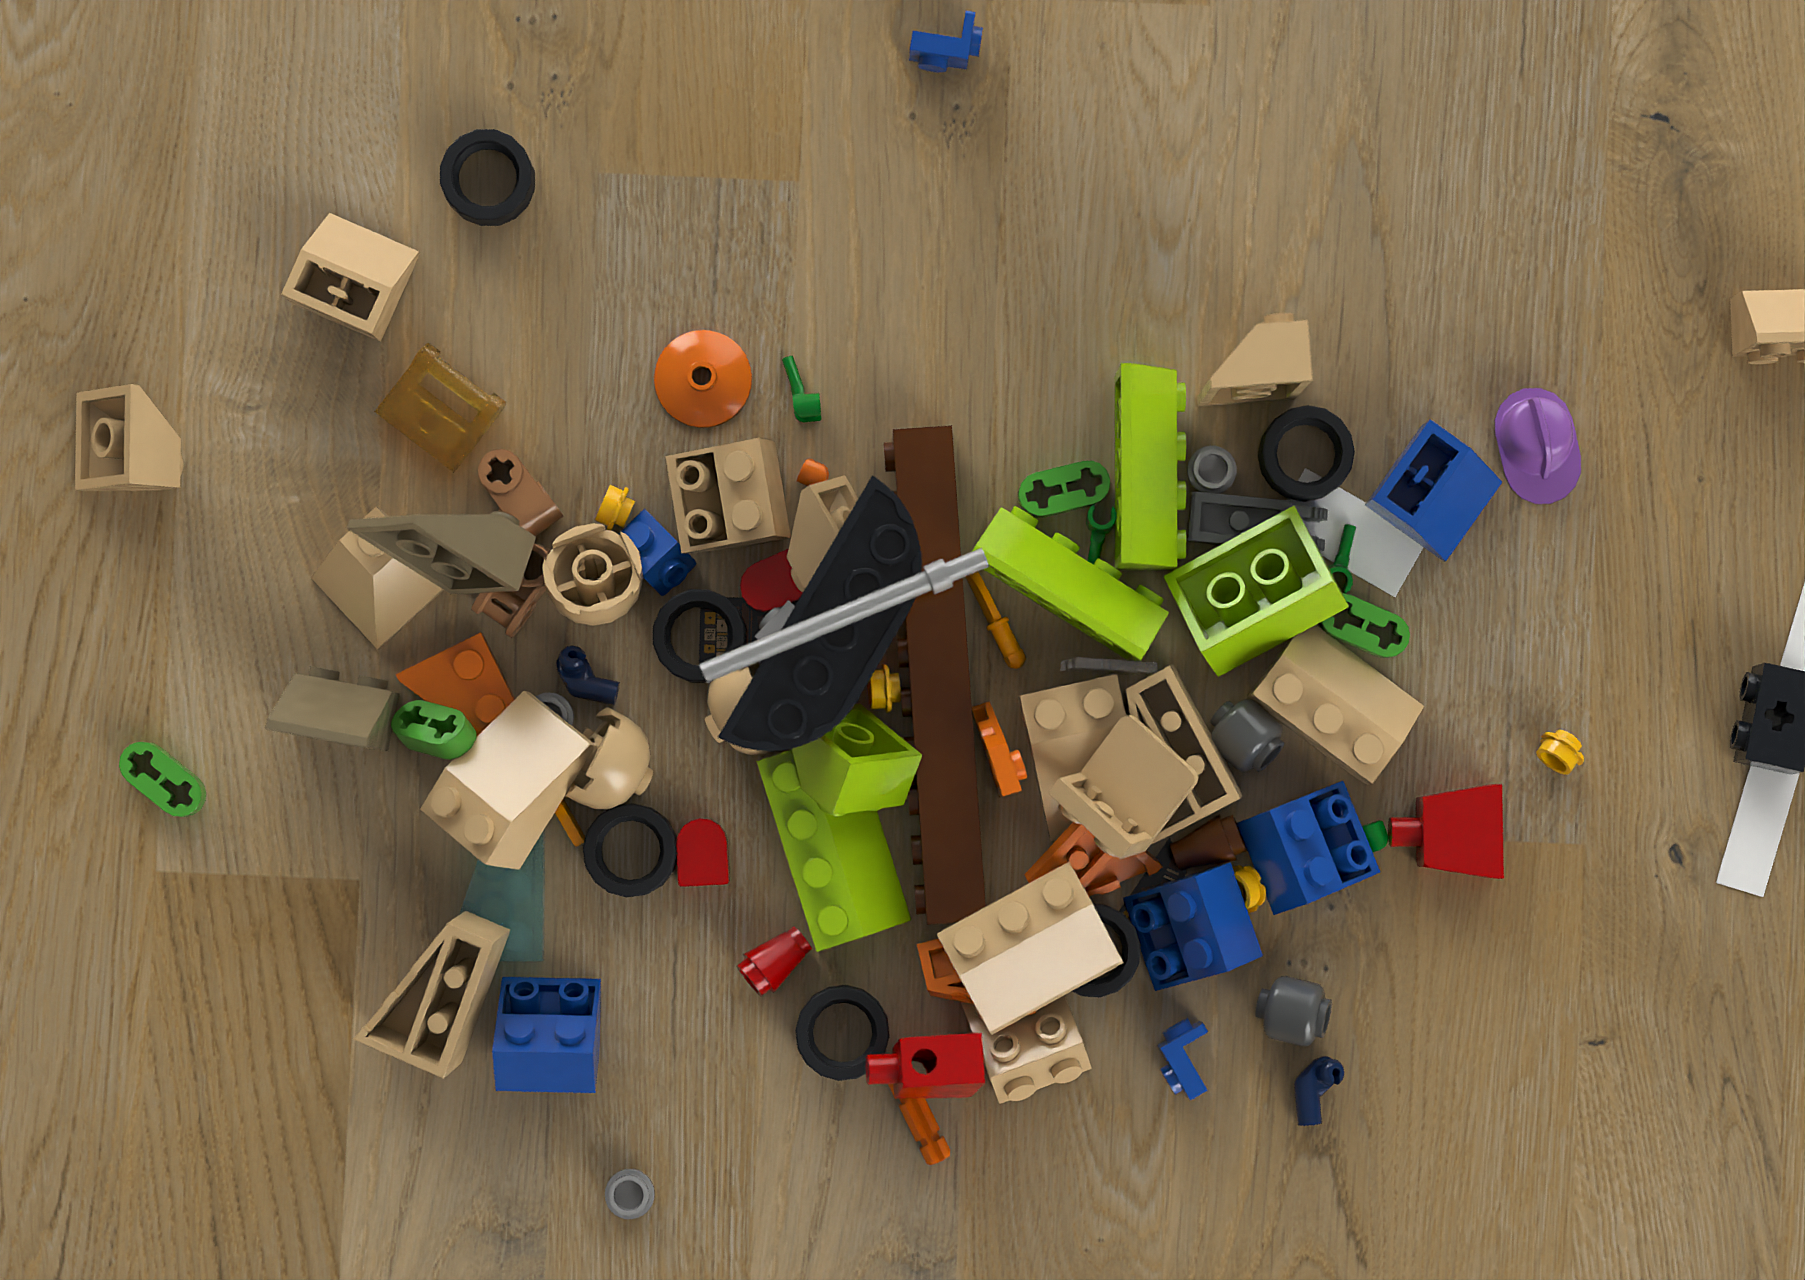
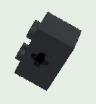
[1730,663,1805,775]

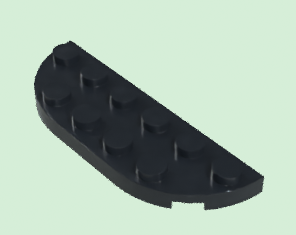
[718,475,922,751]

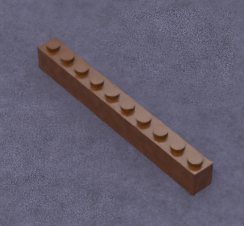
[884,425,986,925]

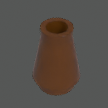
[1170,814,1247,871]

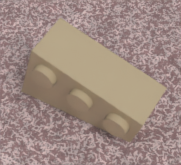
[1126,664,1243,844]
[353,911,510,1079]

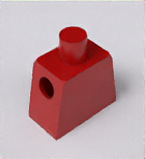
[1388,784,1504,879]
[865,1033,985,1099]

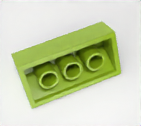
[1115,363,1186,571]
[972,506,1169,665]
[756,750,911,952]

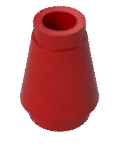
[737,926,812,997]

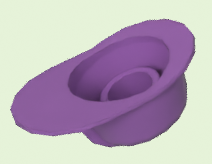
[1495,388,1581,504]

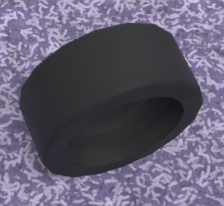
[440,129,535,226]
[1258,405,1355,502]
[653,589,746,683]
[583,803,677,898]
[1072,904,1141,998]
[795,985,890,1081]

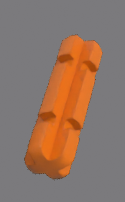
[888,1084,950,1165]

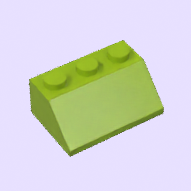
[1164,506,1349,677]

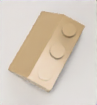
[1197,313,1313,406]
[1247,625,1424,785]
[937,862,1123,1035]

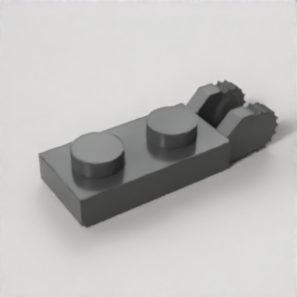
[1187,491,1328,551]

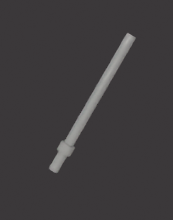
[699,548,989,683]

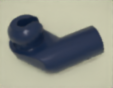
[556,645,620,706]
[1294,1056,1344,1126]

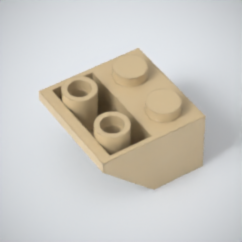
[281,213,420,342]
[1730,289,1805,364]
[665,438,791,554]

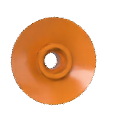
[654,330,752,428]

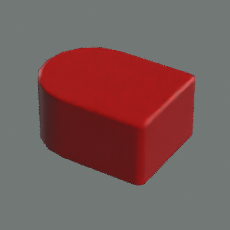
[740,548,803,613]
[676,818,730,887]

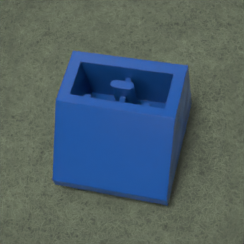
[1365,419,1502,562]
[1237,781,1380,915]
[1123,862,1263,991]
[492,977,601,1093]

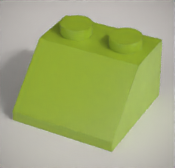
[792,704,922,816]

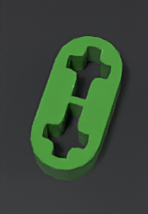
[1018,461,1110,518]
[1319,593,1410,658]
[391,700,477,760]
[119,742,206,817]

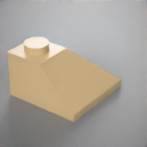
[75,384,183,491]
[787,475,858,592]
[311,507,444,650]

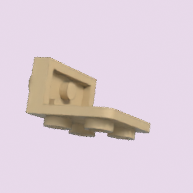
[1048,715,1198,859]
[961,996,1092,1104]

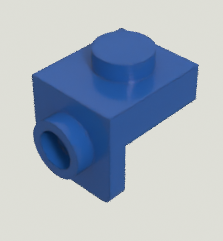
[909,10,983,72]
[619,508,697,596]
[1157,1018,1208,1101]

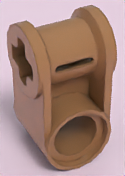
[478,449,563,537]
[471,544,550,639]

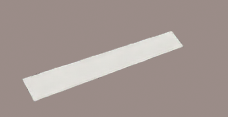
[1716,582,1805,897]

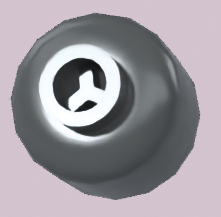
[1210,699,1284,772]
[1255,976,1332,1046]

